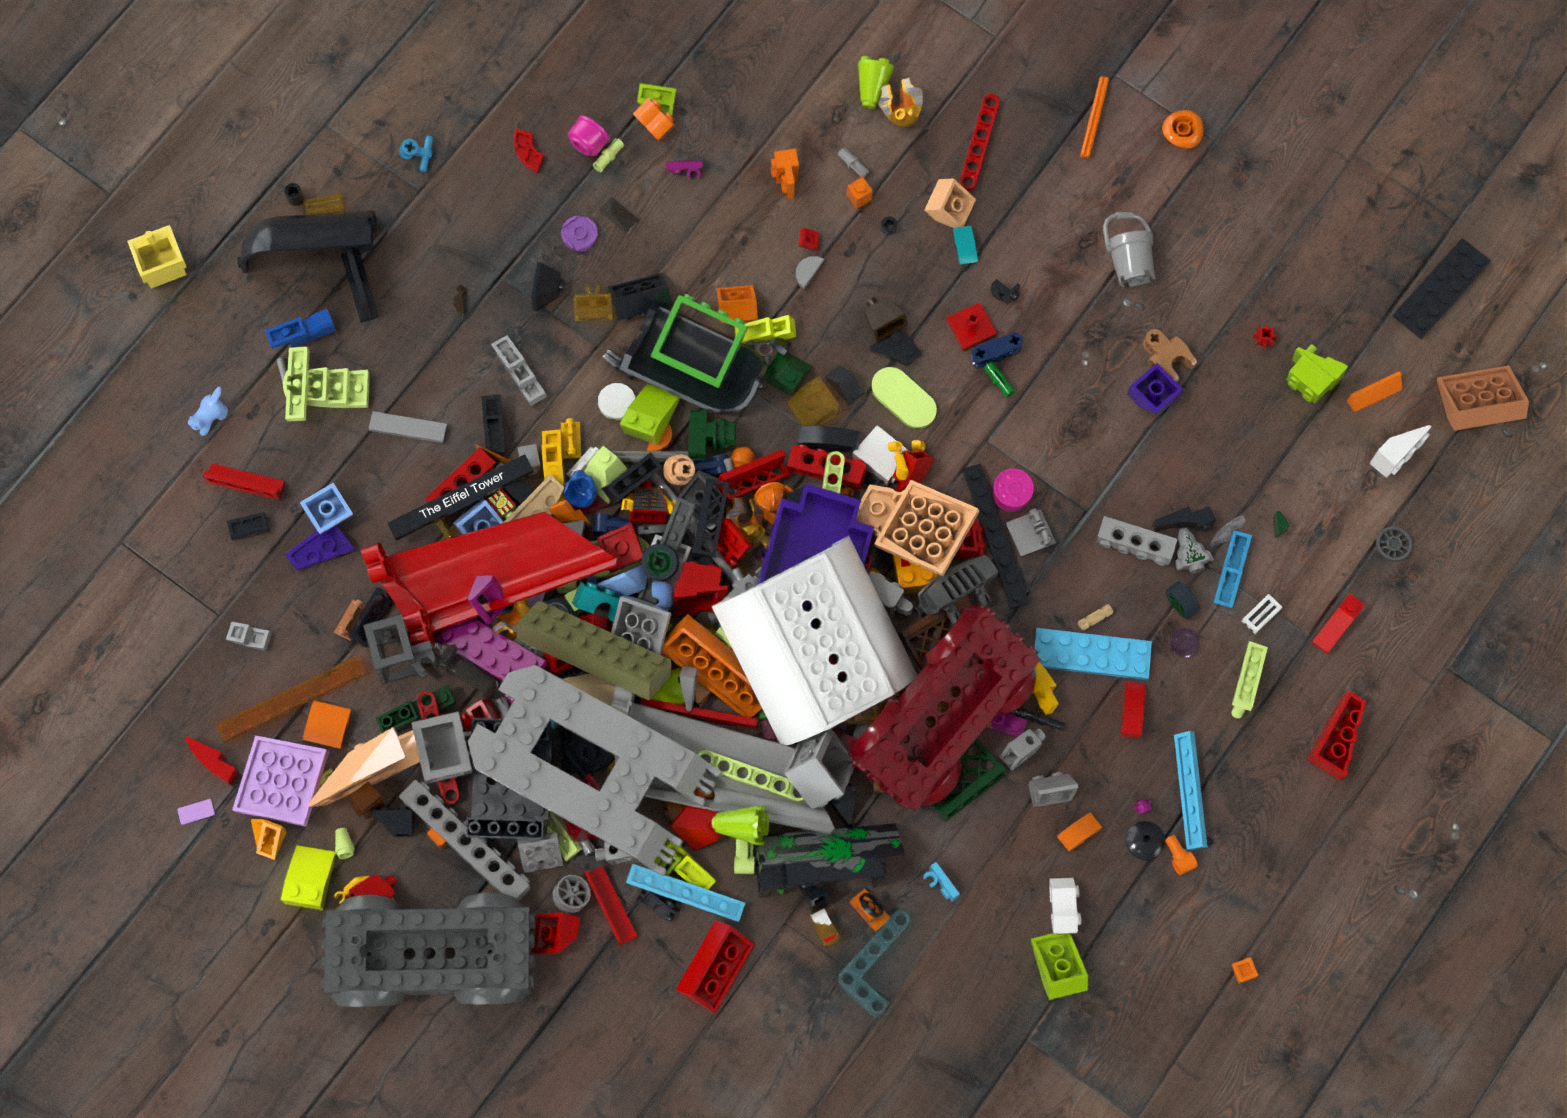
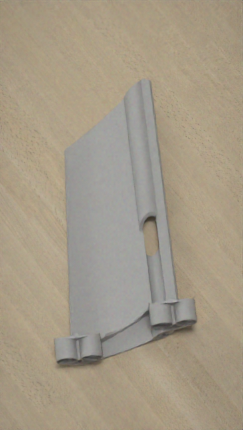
[611,685,835,834]

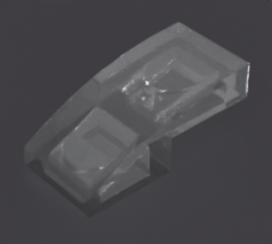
[1210,515,1246,547]

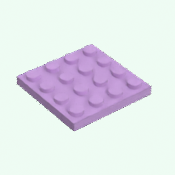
[232,736,329,827]

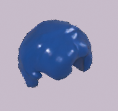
[563,470,598,508]

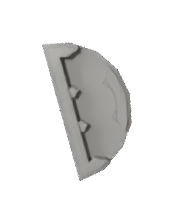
[796,256,824,290]

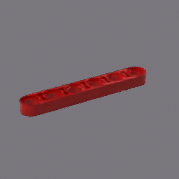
[959,94,999,192]
[417,691,461,804]

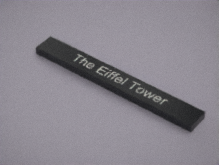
[387,454,534,541]

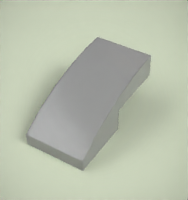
[226,622,272,651]

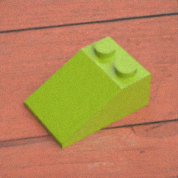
[620,384,681,445]
[1031,933,1088,1000]

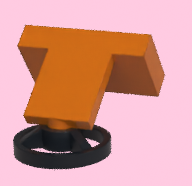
[850,889,891,932]

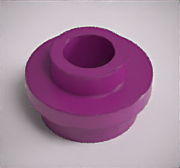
[1133,798,1152,814]

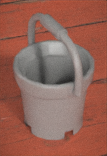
[1103,212,1156,287]

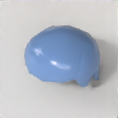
[652,581,674,610]

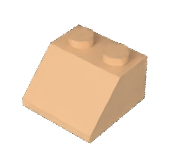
[925,179,976,228]

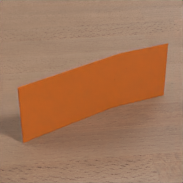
[475,444,510,464]

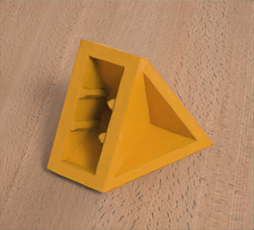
[251,819,287,860]

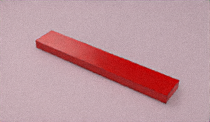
[641,698,757,731]

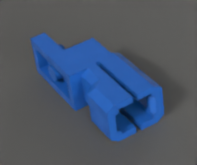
[265,309,336,349]

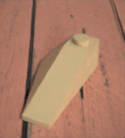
[562,673,616,706]

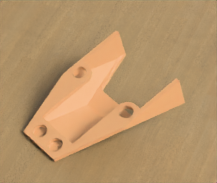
[309,728,420,807]

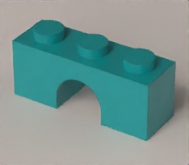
[572,581,628,622]

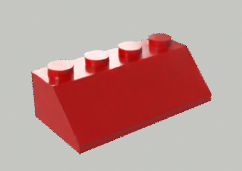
[676,920,755,1014]

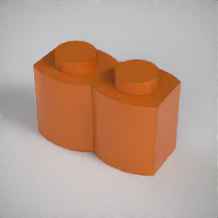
[633,98,676,141]

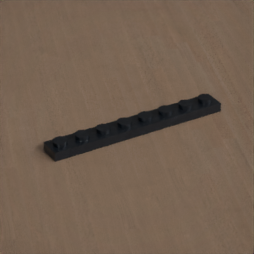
[962,463,1029,610]

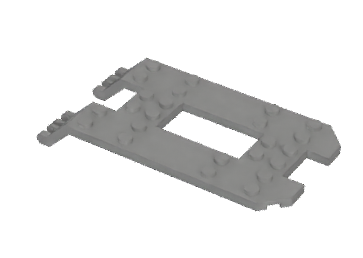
[468,665,722,876]

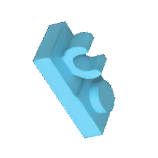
[923,862,960,902]

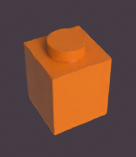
[846,177,873,209]

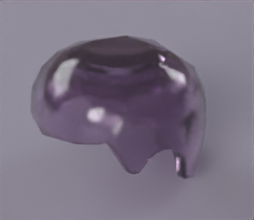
[1169,628,1199,658]

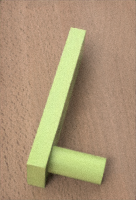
[1231,641,1268,718]

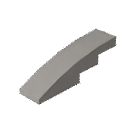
[491,335,547,406]

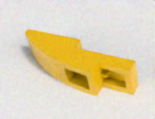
[542,429,566,503]
[1033,662,1059,715]

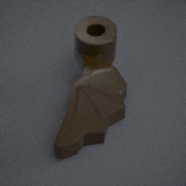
[453,285,466,316]

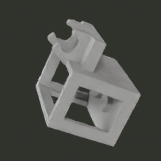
[412,712,472,784]

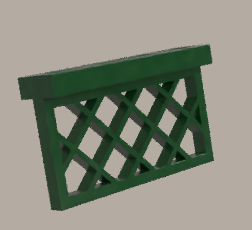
[932,738,1006,822]

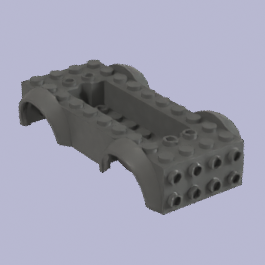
[321,893,535,1007]

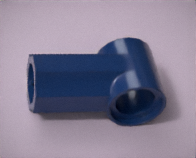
[693,454,729,478]
[593,513,632,536]

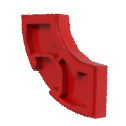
[514,128,544,173]

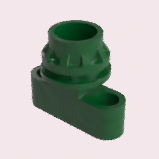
[688,410,736,459]

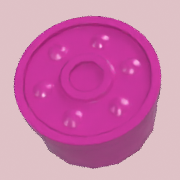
[568,115,610,156]
[993,469,1034,512]

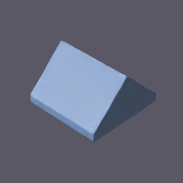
[597,565,647,597]

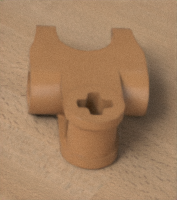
[1143,329,1197,382]

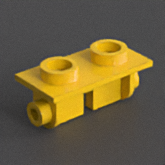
[561,418,581,459]

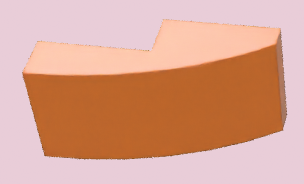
[549,500,590,525]
[1057,813,1103,852]

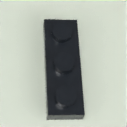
[348,587,393,647]

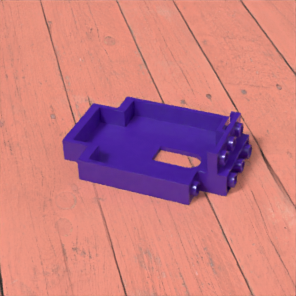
[757,484,874,630]

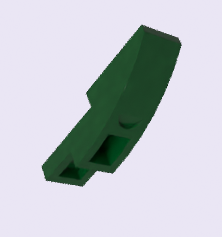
[375,685,457,733]

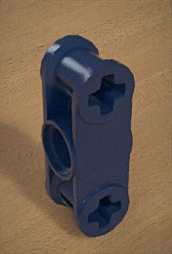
[971,332,1023,368]

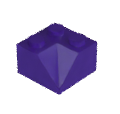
[1127,363,1183,414]

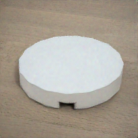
[598,383,635,420]

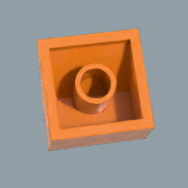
[716,285,758,324]

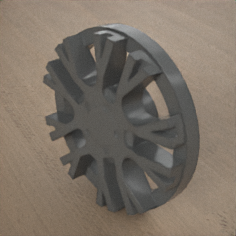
[1375,526,1412,562]

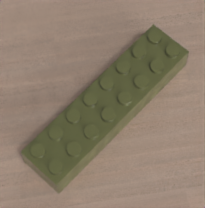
[517,600,671,700]

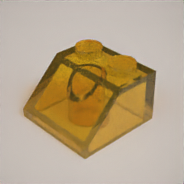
[787,376,840,426]

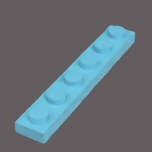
[1174,731,1207,851]
[626,864,745,922]

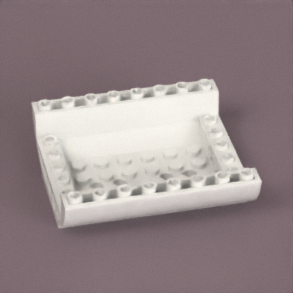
[711,536,917,746]

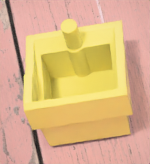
[128,225,186,288]

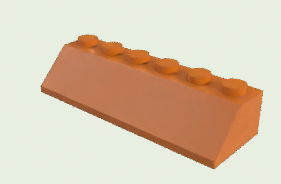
[662,615,762,718]

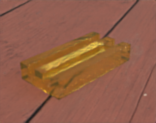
[304,193,344,214]

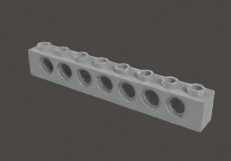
[399,780,531,901]

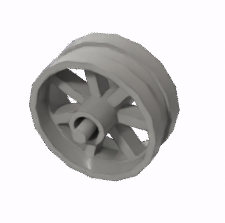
[552,875,591,913]

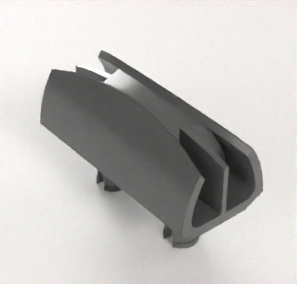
[918,555,998,625]

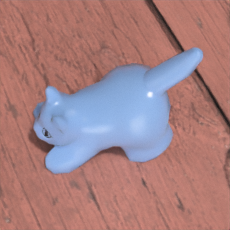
[188,387,228,436]

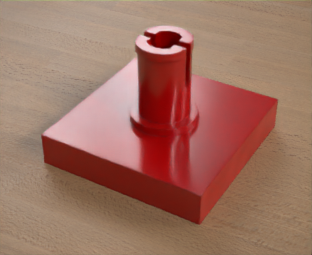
[946,302,997,351]

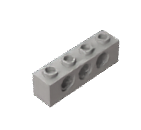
[1095,516,1177,566]

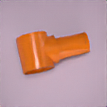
[1165,835,1198,876]

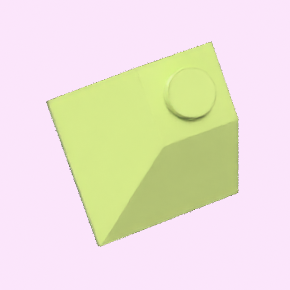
[584,446,627,504]

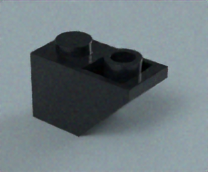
[372,807,414,837]

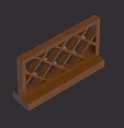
[898,595,972,670]

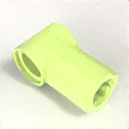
[734,839,754,874]

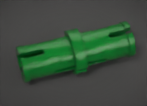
[984,361,1015,398]

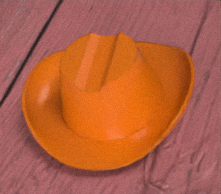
[1162,110,1204,149]

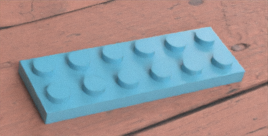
[1034,628,1152,680]

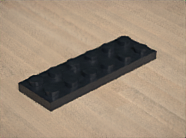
[1392,238,1491,339]

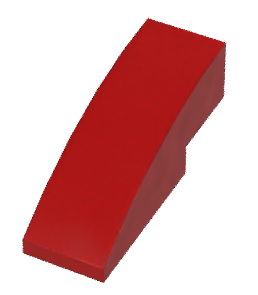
[1120,681,1145,739]
[185,736,238,786]

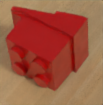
[673,561,728,617]

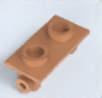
[334,599,365,641]

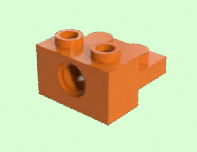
[771,149,799,200]

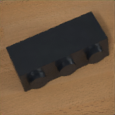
[601,452,662,504]

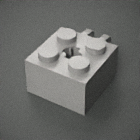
[869,572,913,618]

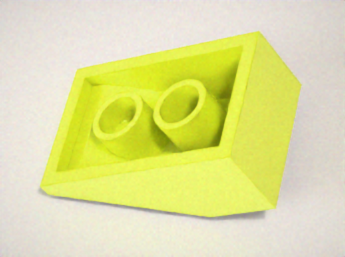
[281,845,336,910]

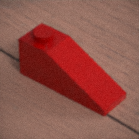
[1312,593,1365,654]

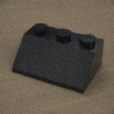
[608,273,672,320]

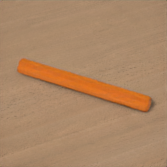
[1080,76,1109,159]

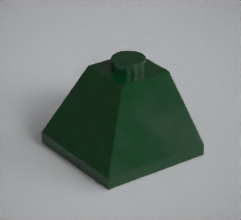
[763,352,813,397]

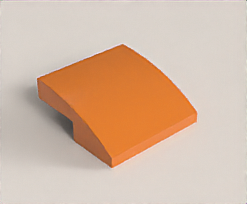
[303,700,352,749]

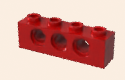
[787,444,868,490]
[425,448,497,520]

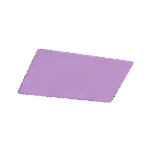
[177,799,215,825]

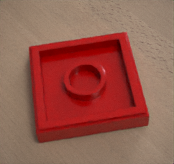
[597,523,644,574]

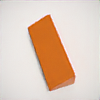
[1347,372,1402,412]

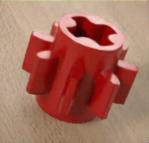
[1253,324,1277,349]

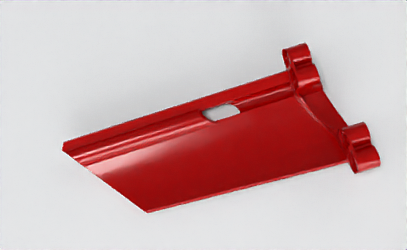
[361,512,618,645]

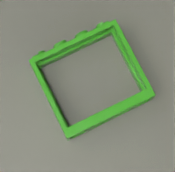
[650,294,749,389]

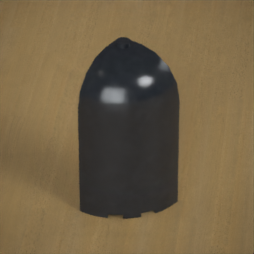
[237,211,377,273]
[620,302,767,414]

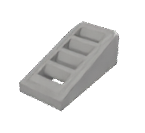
[679,666,698,711]

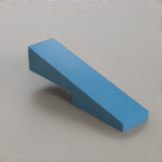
[1213,530,1252,608]

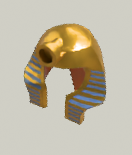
[879,78,923,127]
[726,498,766,545]
[493,599,532,641]

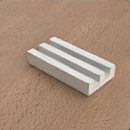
[1242,594,1282,634]

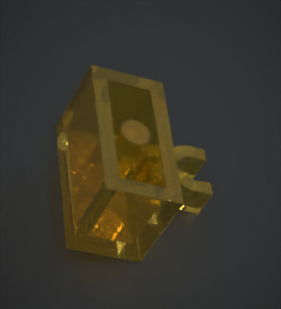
[574,285,613,321]

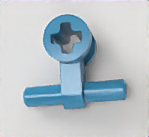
[399,136,433,172]

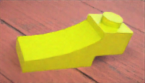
[735,315,797,344]
[660,840,716,890]

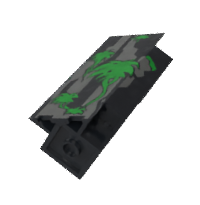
[755,823,905,898]

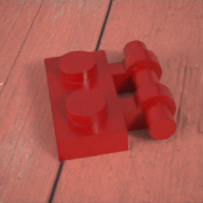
[712,518,753,568]

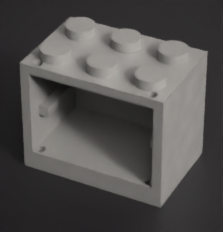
[784,728,855,809]

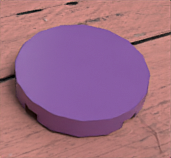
[561,216,598,252]

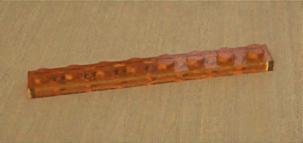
[215,655,367,743]

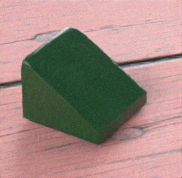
[1273,511,1290,538]

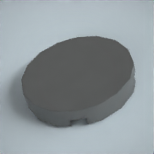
[638,524,667,534]

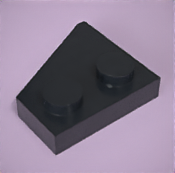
[870,329,922,366]

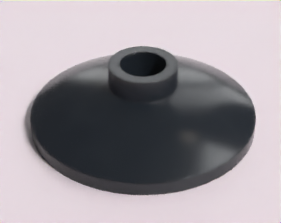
[1126,821,1165,861]

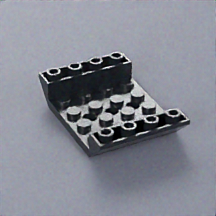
[465,718,554,840]

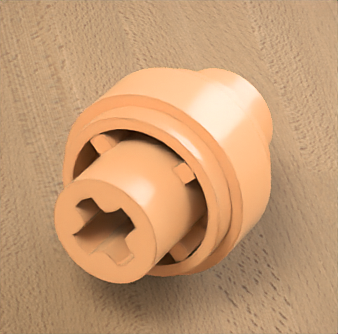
[663,455,695,485]

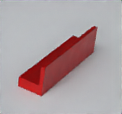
[584,866,637,946]

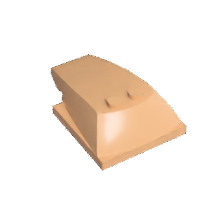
[856,480,979,576]

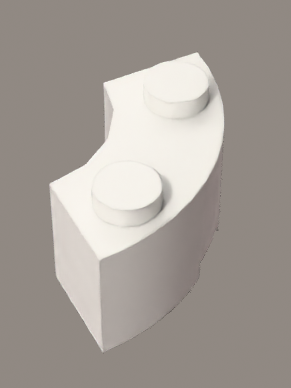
[1050,878,1081,934]

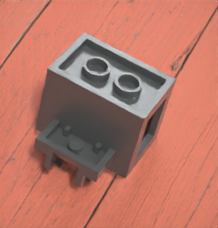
[363,615,437,684]

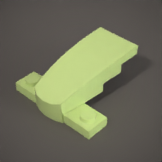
[283,347,370,421]

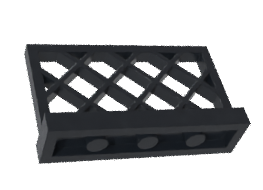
[341,247,379,323]

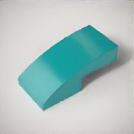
[953,226,978,265]

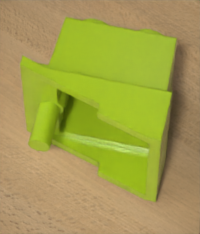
[1286,344,1348,404]

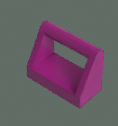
[467,575,507,624]

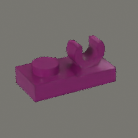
[666,160,703,178]
[985,714,1027,738]

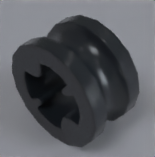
[881,217,897,235]

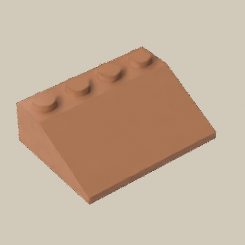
[1437,365,1529,431]

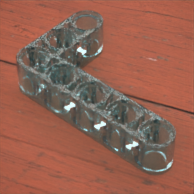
[838,910,910,1017]

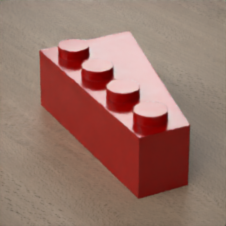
[1306,691,1366,780]

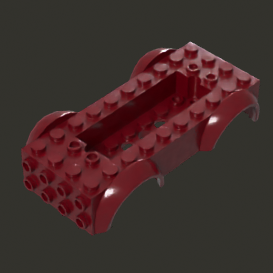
[848,605,1041,811]

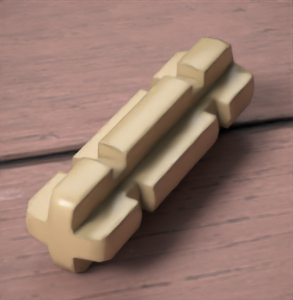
[1078,604,1113,631]

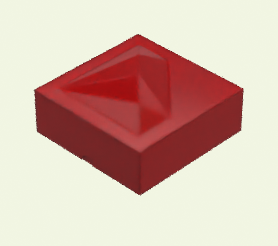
[798,227,819,251]

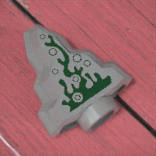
[1175,527,1214,574]

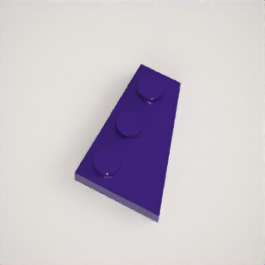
[285,525,355,571]

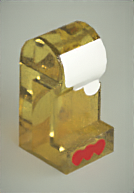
[809,908,840,949]

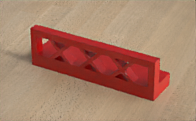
[716,449,791,503]
[203,463,285,501]

